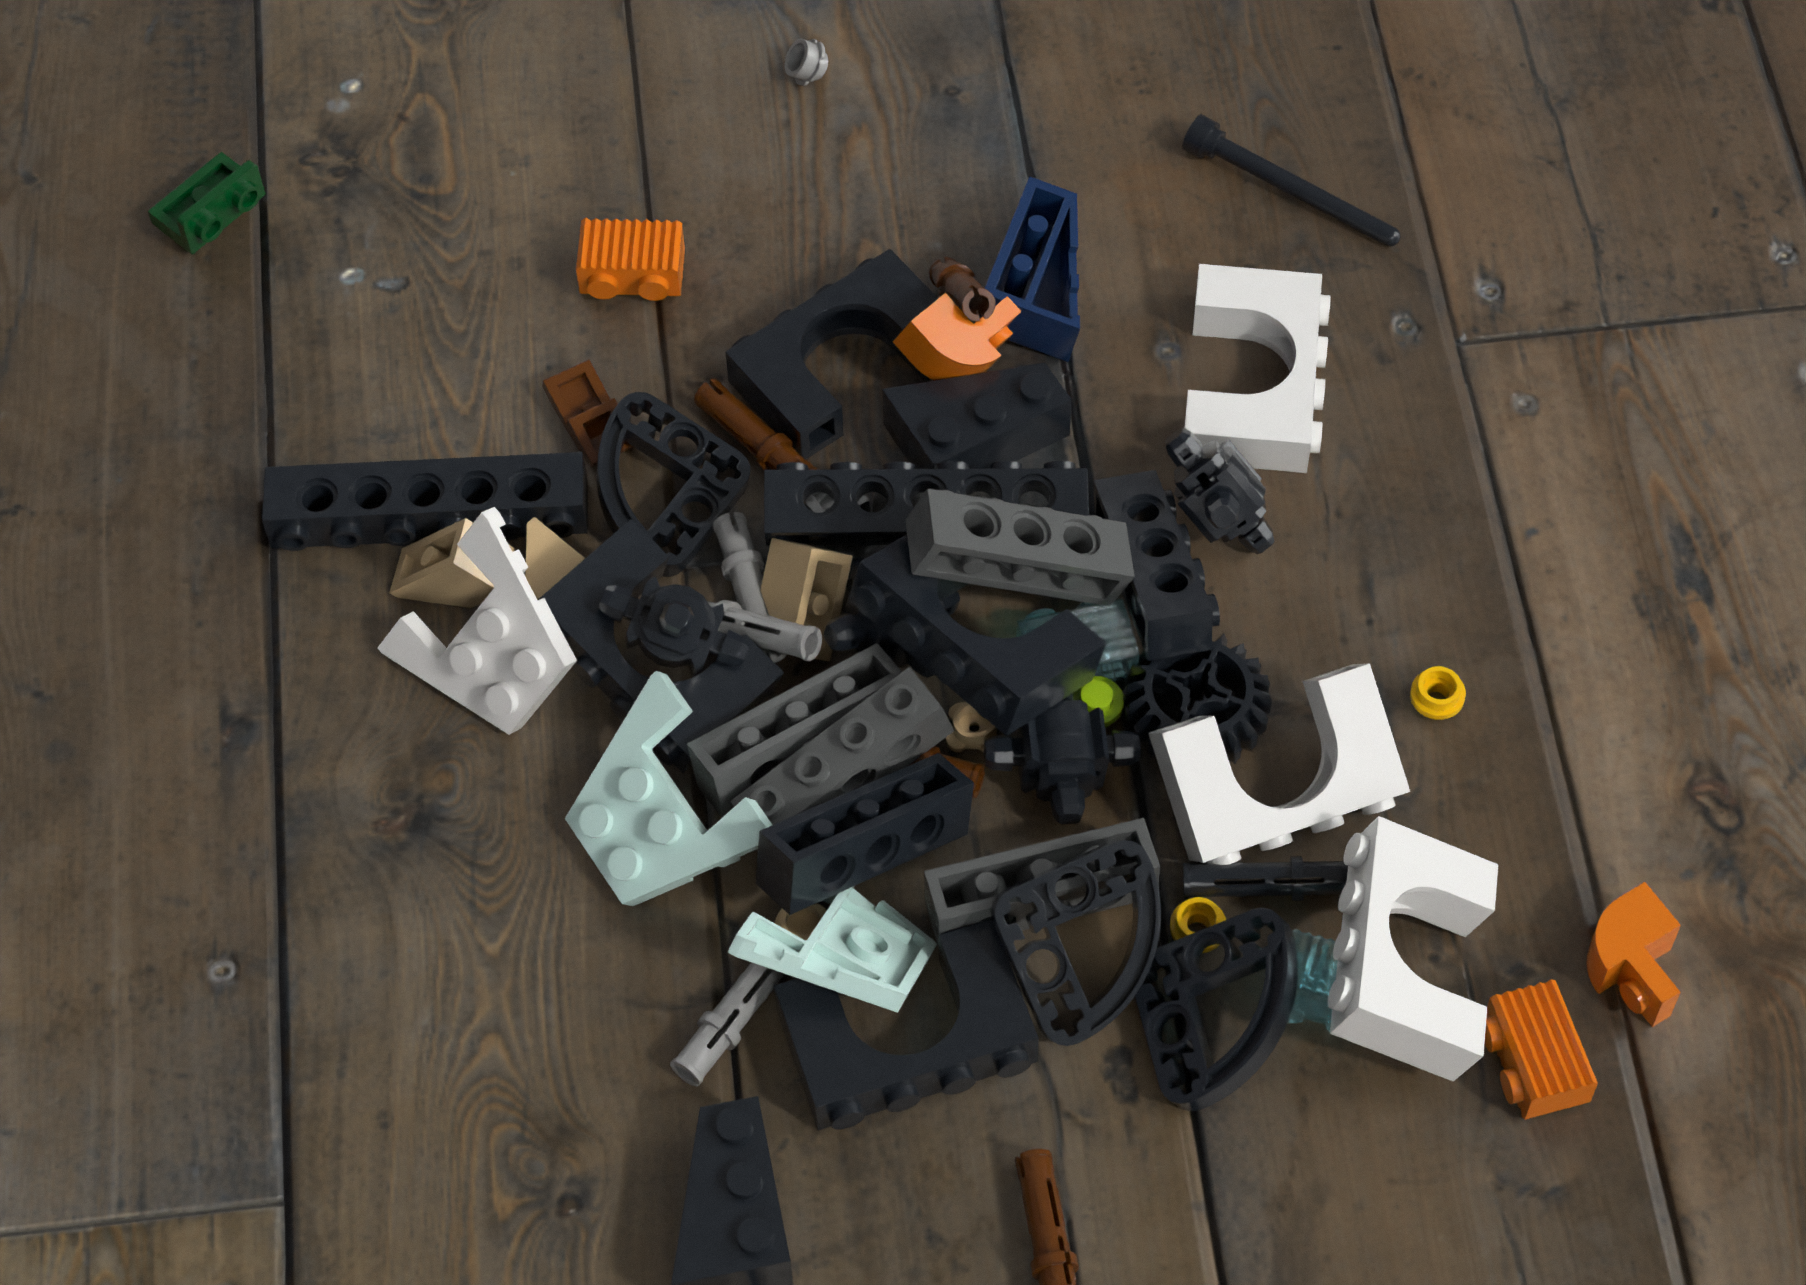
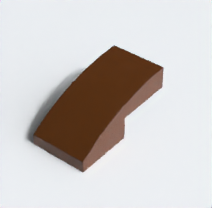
[542,360,633,467]

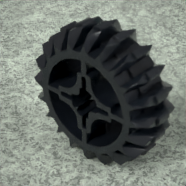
[1123,633,1272,764]

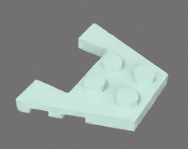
[565,671,772,906]
[728,886,937,1013]

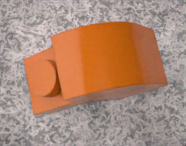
[893,293,1021,381]
[1586,882,1681,1027]

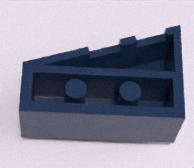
[973,176,1080,362]

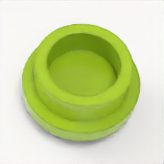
[1072,676,1124,728]

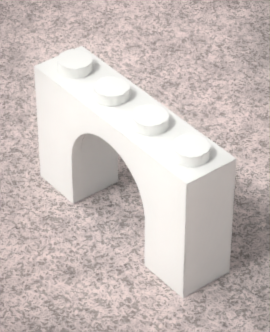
[1184,264,1331,473]
[1149,663,1410,865]
[1328,816,1498,1082]

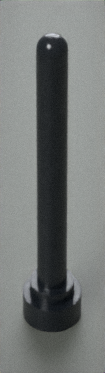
[1182,114,1401,247]

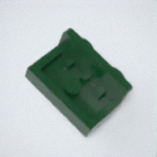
[148,152,265,255]

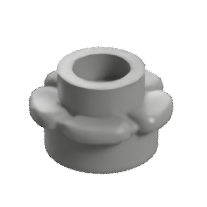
[785,38,828,86]

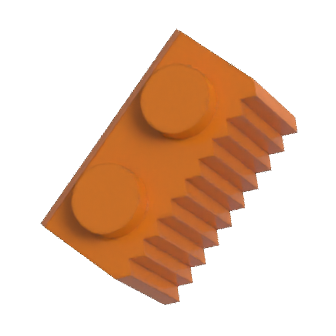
[576,218,685,301]
[1485,979,1598,1120]

